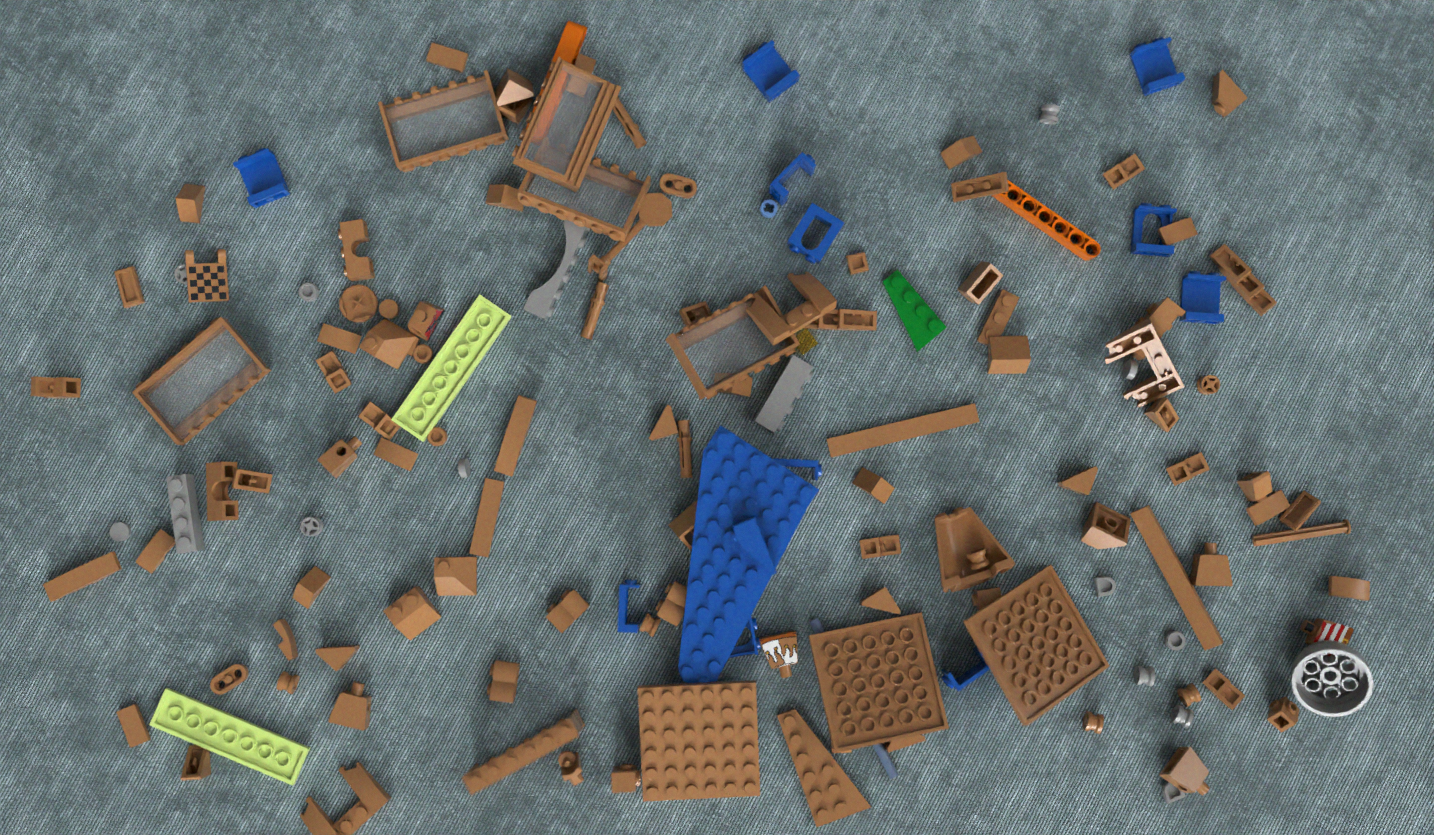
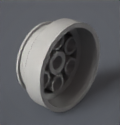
[1290,640,1373,717]

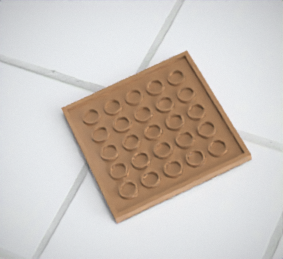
[963,565,1110,726]
[808,612,949,753]
[638,680,760,802]

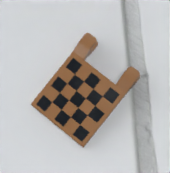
[184,249,229,303]

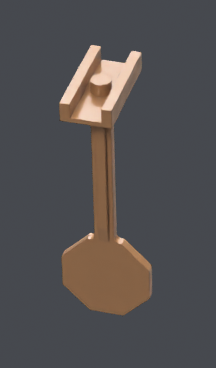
[587,193,672,282]

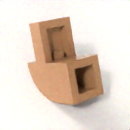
[31,376,81,398]

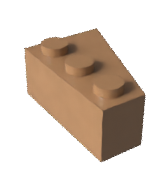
[1130,297,1186,361]

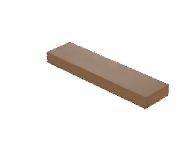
[469,478,505,557]

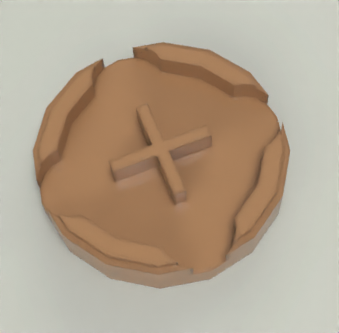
[339,285,378,323]

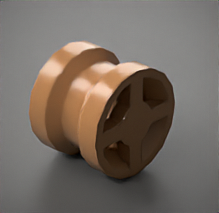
[1196,375,1220,395]
[966,548,990,570]
[639,613,661,637]
[276,671,300,694]
[1177,683,1201,707]
[1082,711,1104,734]

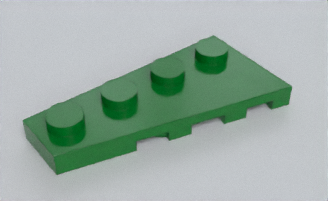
[882,270,947,352]

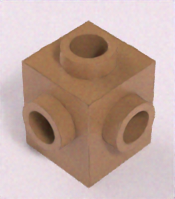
[1267,696,1300,733]

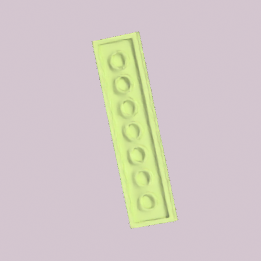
[391,294,512,442]
[149,688,310,786]

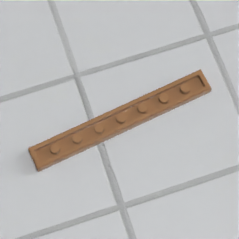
[826,403,980,458]
[1130,505,1224,650]

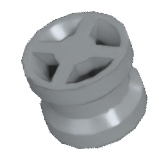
[1039,104,1060,125]
[174,264,187,285]
[300,517,324,536]
[1134,665,1155,686]
[1170,704,1194,728]

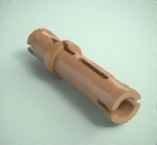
[612,97,647,149]
[580,282,609,340]
[677,420,693,478]

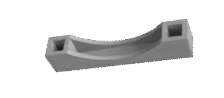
[523,205,593,321]

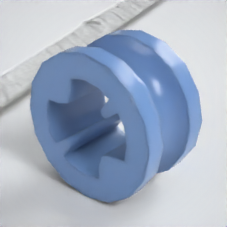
[760,199,777,218]

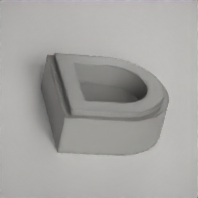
[1094,576,1116,597]
[1161,781,1186,804]

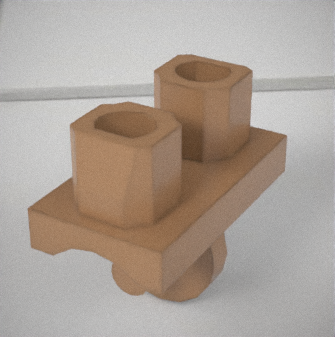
[558,751,584,786]

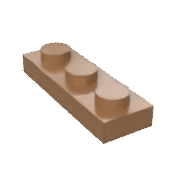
[951,172,1009,202]
[976,289,1020,346]

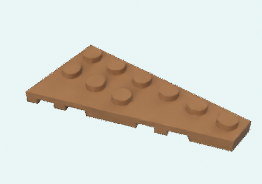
[777,708,871,827]

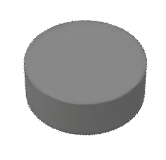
[298,282,319,302]
[1122,360,1138,380]
[458,458,471,478]
[109,522,131,541]
[1164,631,1186,650]

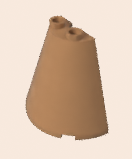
[934,507,1015,592]

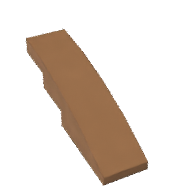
[1210,244,1277,316]
[802,309,877,331]
[494,395,537,477]
[43,551,122,602]

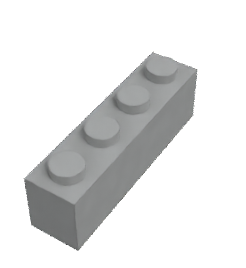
[754,355,814,434]
[166,474,205,554]

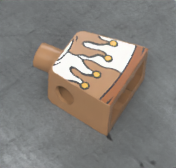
[759,630,798,678]

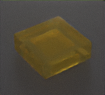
[796,328,818,355]

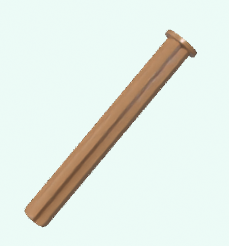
[1251,519,1351,546]

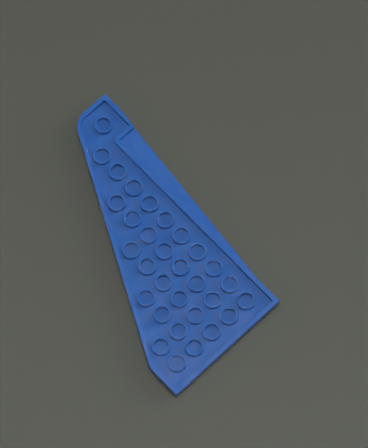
[678,425,819,683]

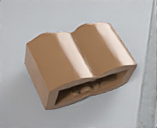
[655,581,687,626]
[546,589,590,633]
[487,660,520,703]

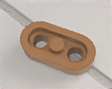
[660,173,697,199]
[210,663,249,695]

